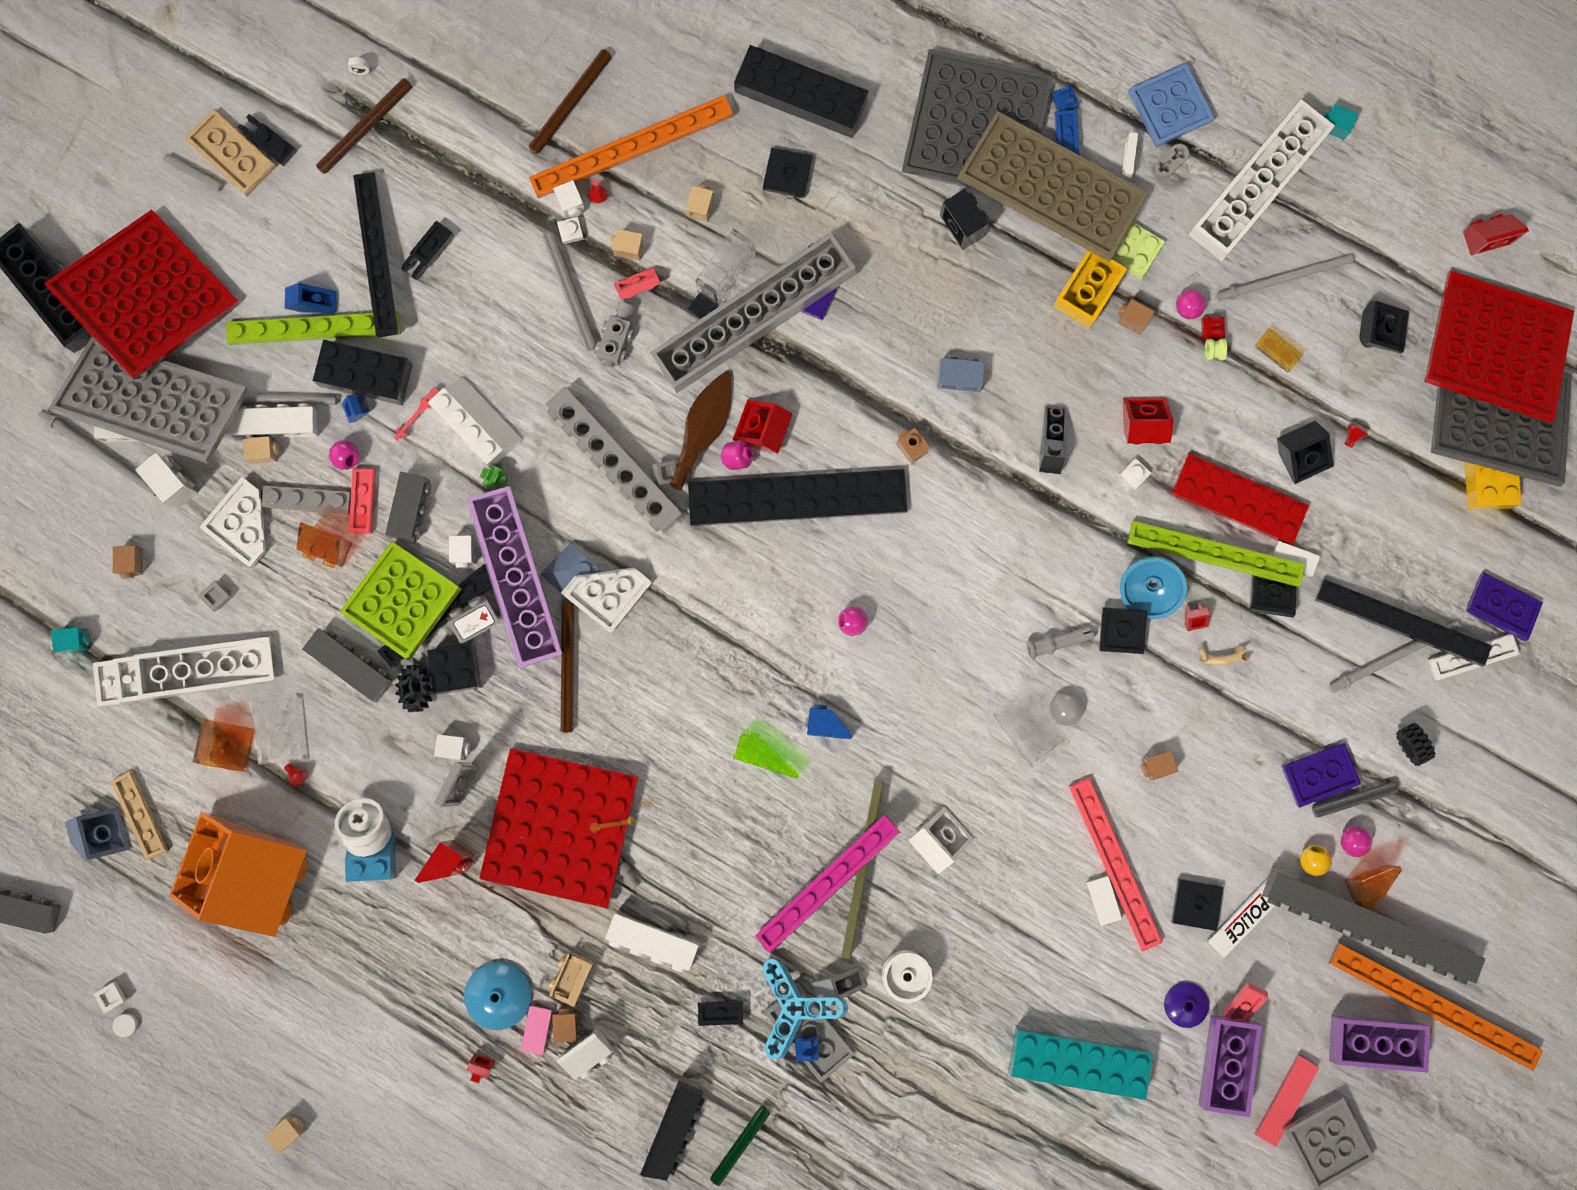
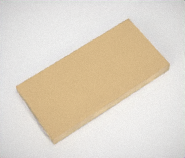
[184,109,277,197]

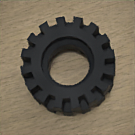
[1396,723,1436,766]

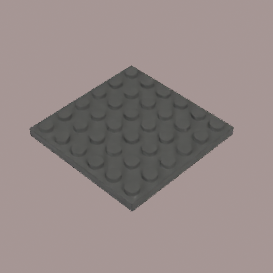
[902,49,1053,188]
[1431,372,1572,487]

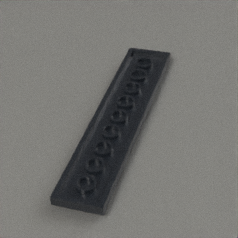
[688,469,907,526]

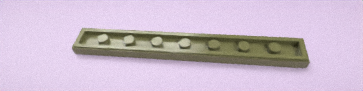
[841,780,883,959]

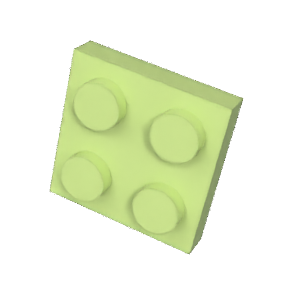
[1112,222,1165,279]

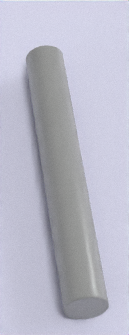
[164,154,223,191]

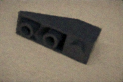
[1039,405,1067,474]

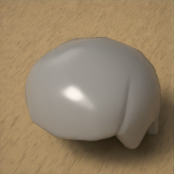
[1050,692,1084,726]

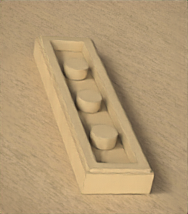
[111,771,169,861]

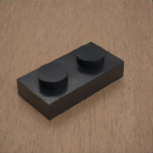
[698,1000,743,1026]

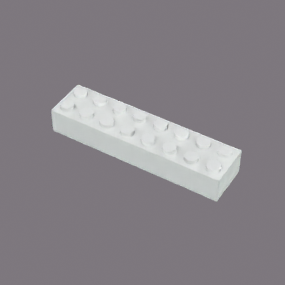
[1189,99,1335,262]

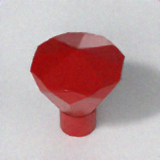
[587,179,609,204]
[1344,424,1368,448]
[284,763,309,788]

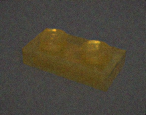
[1254,328,1303,373]

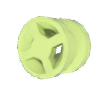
[1205,339,1227,360]

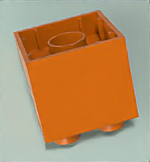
[169,812,308,937]

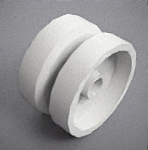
[335,798,392,857]
[881,950,933,1003]

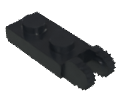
[237,114,297,167]
[401,220,454,280]

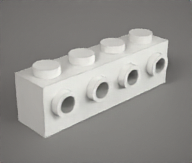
[605,912,700,973]

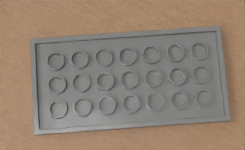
[49,337,248,464]

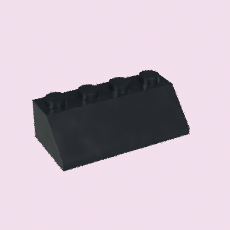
[640,1080,705,1181]

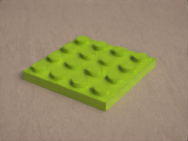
[339,541,461,661]

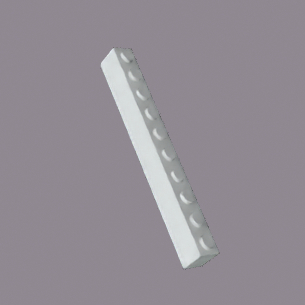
[94,404,318,443]

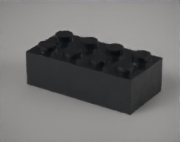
[312,339,413,405]

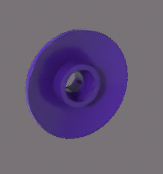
[1164,982,1209,1028]

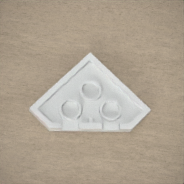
[200,477,266,568]
[561,568,652,633]

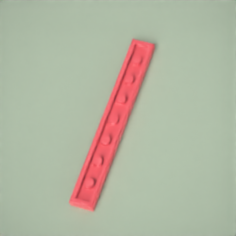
[1069,778,1163,952]

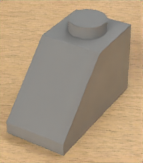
[812,966,866,1005]

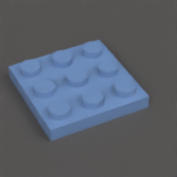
[1128,63,1215,147]

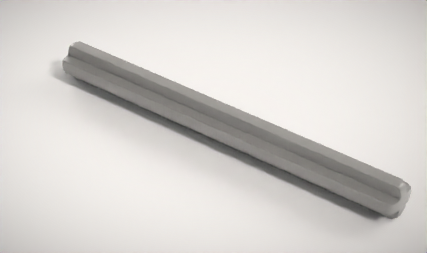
[542,231,597,351]

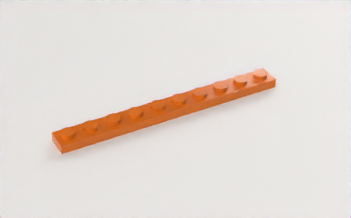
[529,95,733,199]
[1329,943,1543,1071]

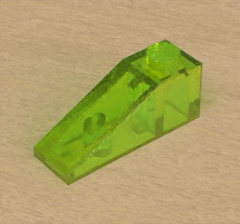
[733,731,798,779]

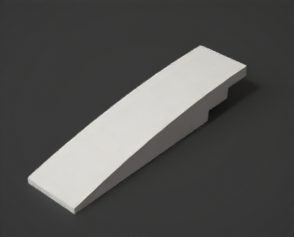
[93,637,275,707]

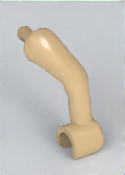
[1199,646,1250,666]

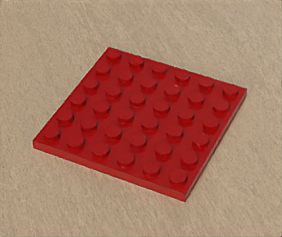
[45,209,239,380]
[1424,271,1574,423]
[479,748,639,909]

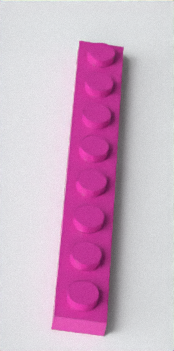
[755,815,901,953]

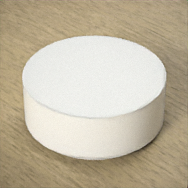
[113,1013,138,1037]

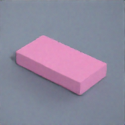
[521,1005,553,1055]

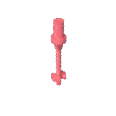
[394,387,439,441]

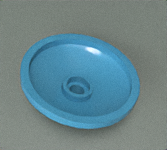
[1120,557,1187,619]
[464,961,532,1030]

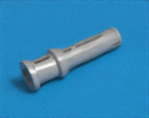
[1026,626,1094,660]

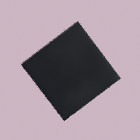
[687,292,717,320]

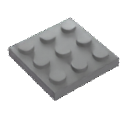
[1283,1096,1375,1190]

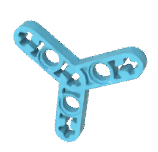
[763,959,848,1059]

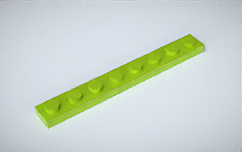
[226,311,401,345]
[1127,521,1305,587]

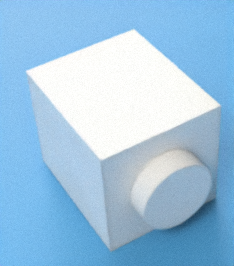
[553,180,585,218]
[449,536,475,569]
[434,734,470,760]

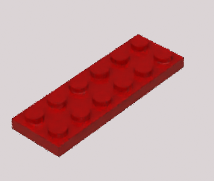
[1171,454,1310,545]

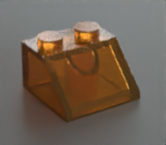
[296,522,352,569]
[192,718,255,772]

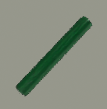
[710,1106,770,1186]

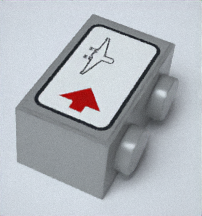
[446,596,500,644]

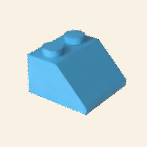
[345,834,396,882]

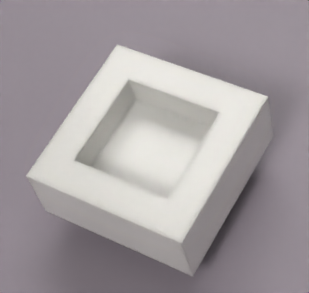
[557,217,584,245]
[1120,458,1151,489]
[94,982,127,1014]

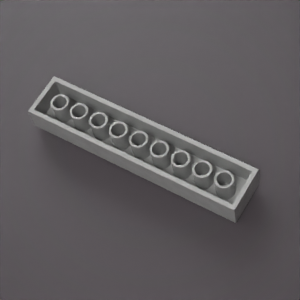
[650,233,856,393]

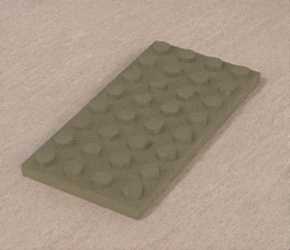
[957,111,1148,262]

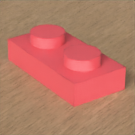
[614,267,661,300]
[1223,982,1268,1021]

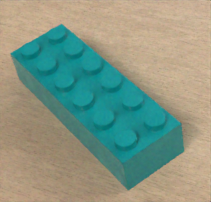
[1008,1028,1153,1100]

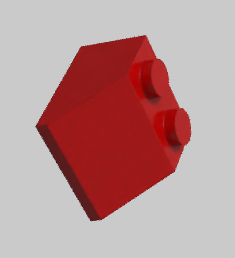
[1463,214,1529,256]
[1123,397,1174,445]
[732,400,793,454]

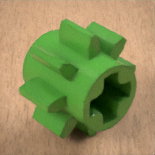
[479,465,508,490]

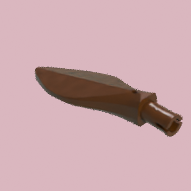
[669,371,731,490]

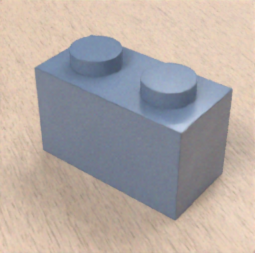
[937,356,984,392]

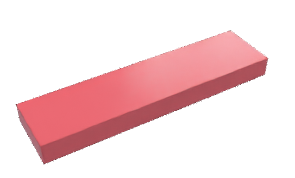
[1255,1055,1319,1147]

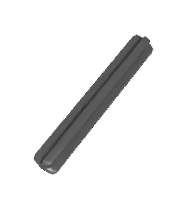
[1312,782,1398,818]

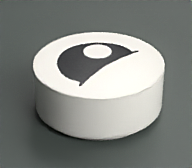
[348,57,370,75]

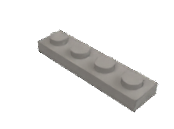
[261,486,351,515]

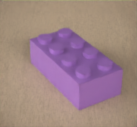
[1198,1014,1262,1117]
[1329,1015,1430,1073]

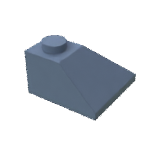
[541,543,601,602]
[65,807,130,861]

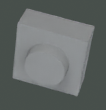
[652,461,677,486]
[198,581,231,612]

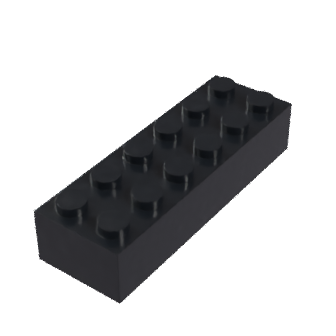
[734,45,869,138]
[0,222,92,353]

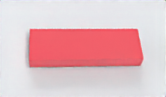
[349,468,376,534]

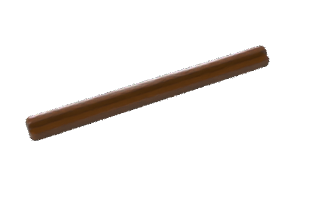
[529,49,611,154]
[316,78,412,174]
[560,602,574,733]

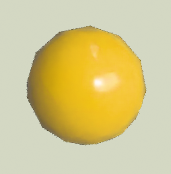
[1300,845,1332,876]

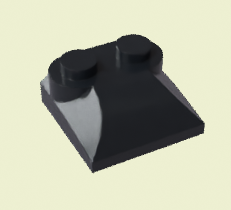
[1359,301,1409,353]

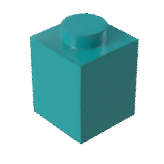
[1323,104,1358,140]
[51,627,90,654]

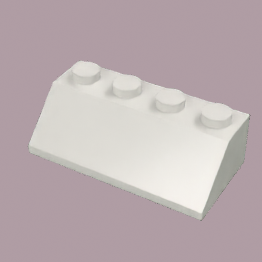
[428,378,522,468]

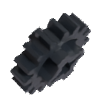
[395,664,434,712]

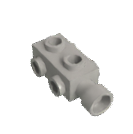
[594,302,635,368]

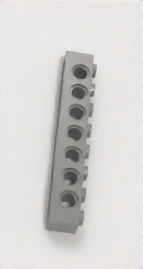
[545,387,683,534]

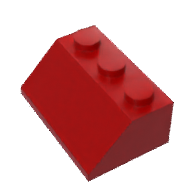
[414,840,475,883]

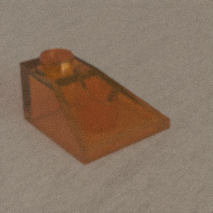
[1345,864,1402,909]

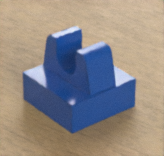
[1051,86,1080,111]
[342,394,370,423]
[795,1036,819,1061]

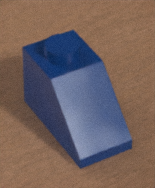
[284,283,337,313]
[807,704,852,740]

